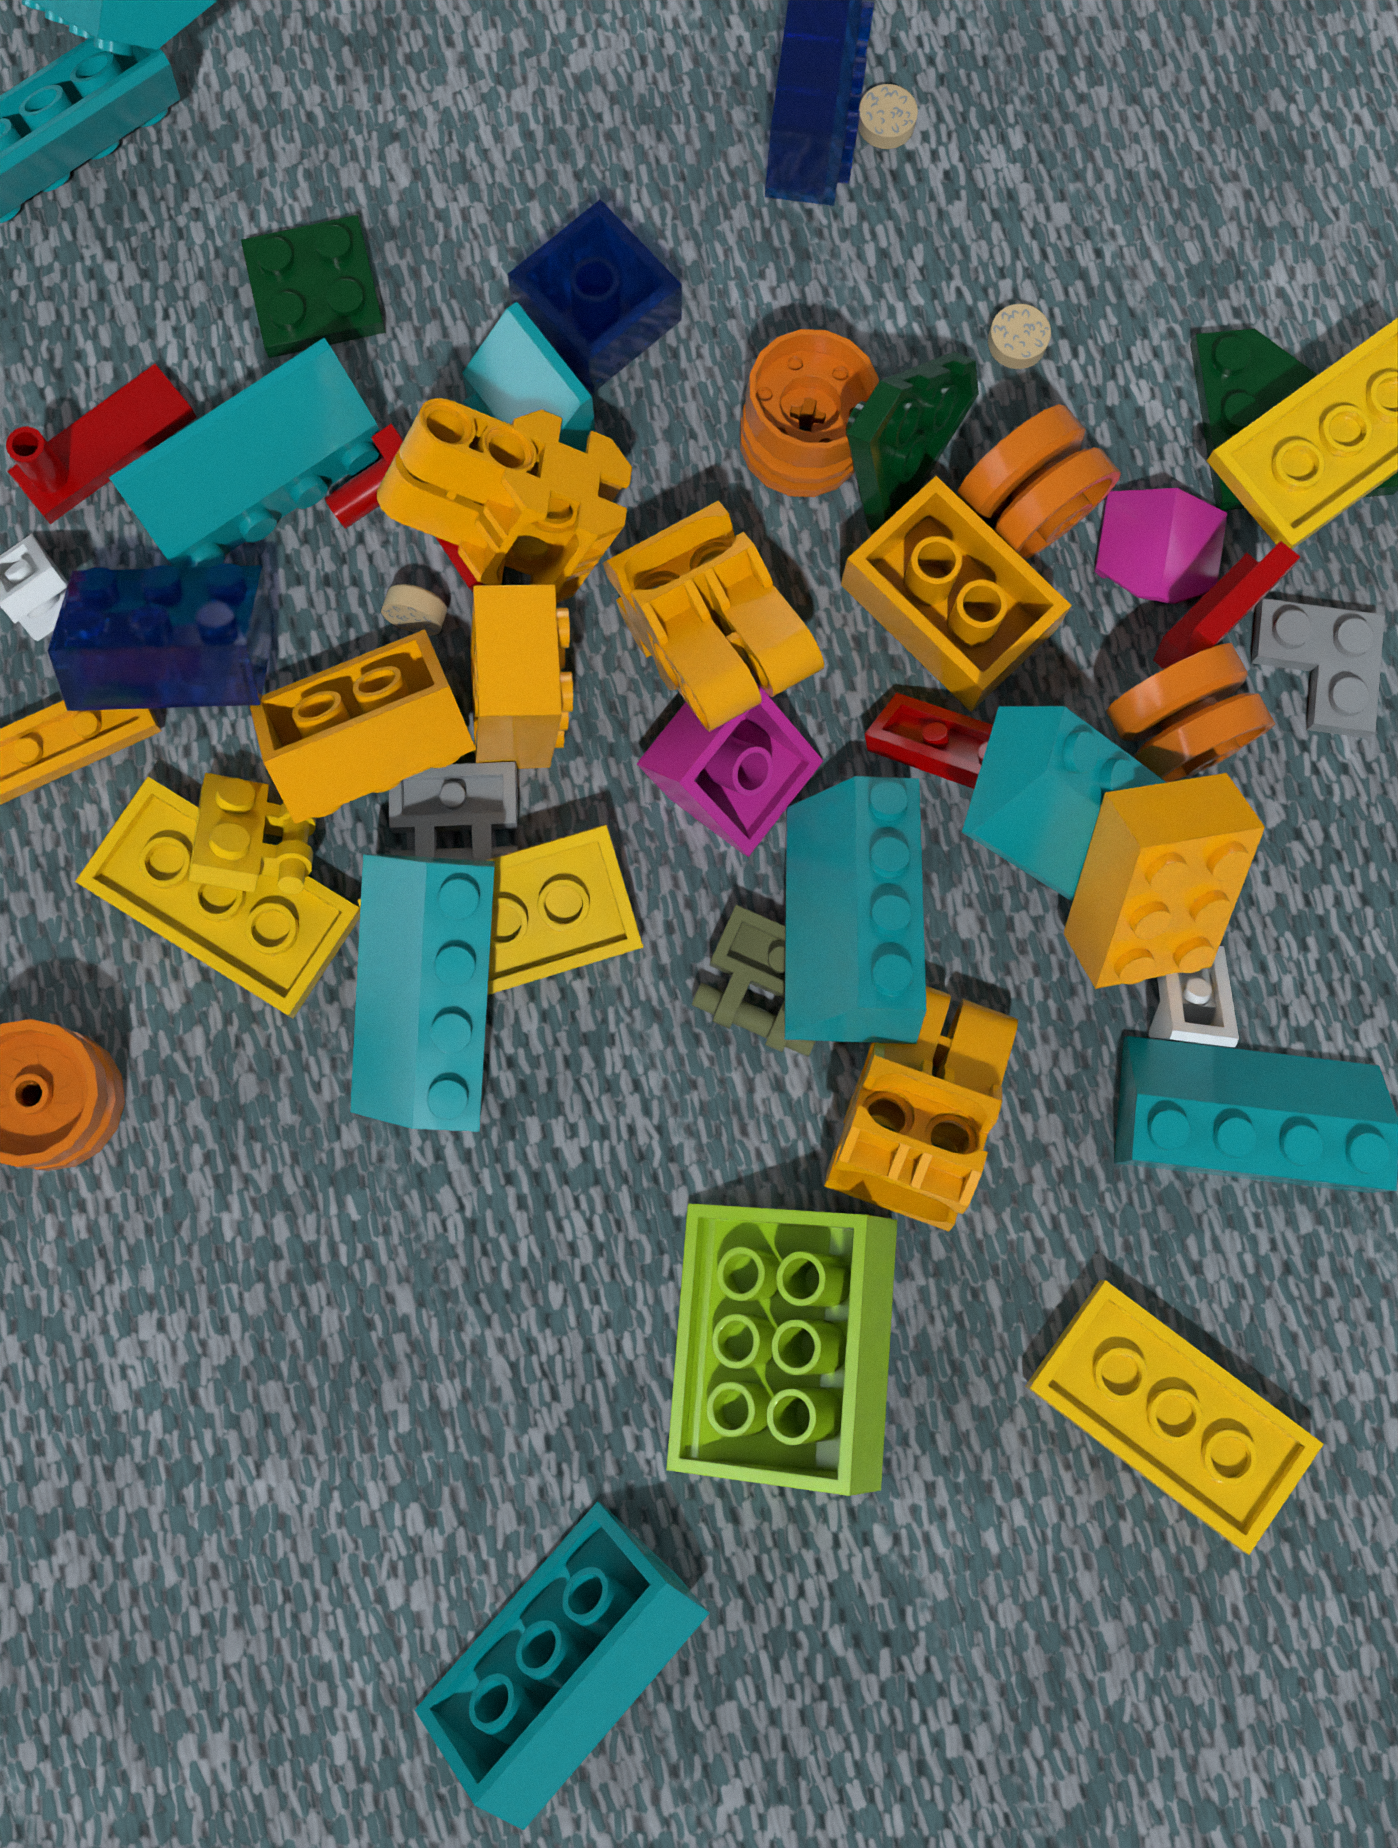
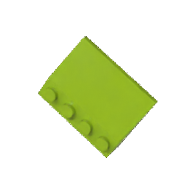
[666,1203,897,1496]

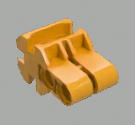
[377,398,632,604]
[602,500,825,732]
[824,986,1018,1232]

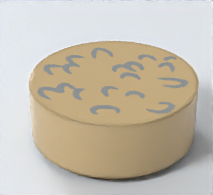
[857,84,918,149]
[988,304,1051,369]
[381,584,447,636]

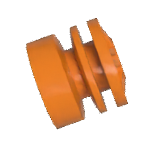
[740,329,879,497]

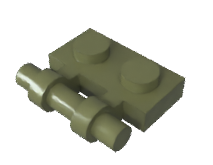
[692,905,815,1057]

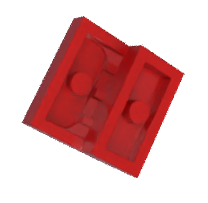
[1153,541,1300,669]

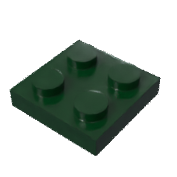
[241,215,386,358]

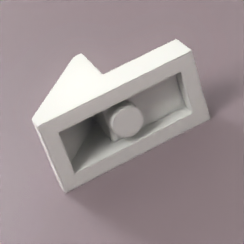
[0,534,85,641]
[1149,946,1239,1048]

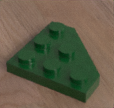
[1190,328,1398,511]
[846,351,979,532]

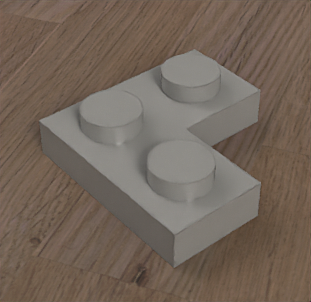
[1251,598,1385,738]

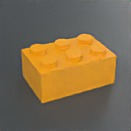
[841,476,1072,712]
[470,585,573,769]
[248,629,476,824]
[1063,773,1265,989]

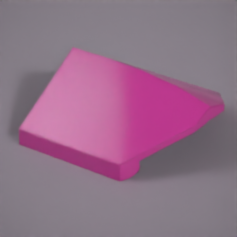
[1094,488,1227,604]

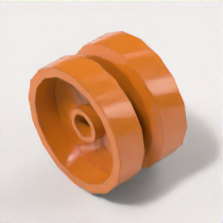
[958,404,1121,560]
[1106,643,1276,782]
[0,1019,125,1171]

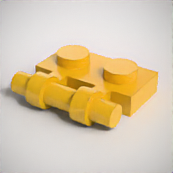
[188,772,316,894]

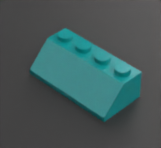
[21,0,217,56]
[0,39,181,224]
[109,338,381,582]
[962,706,1166,902]
[784,776,927,1044]
[350,853,495,1132]
[1114,1036,1398,1193]
[415,1501,710,1831]

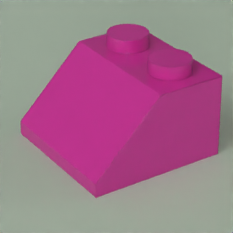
[636,683,823,857]

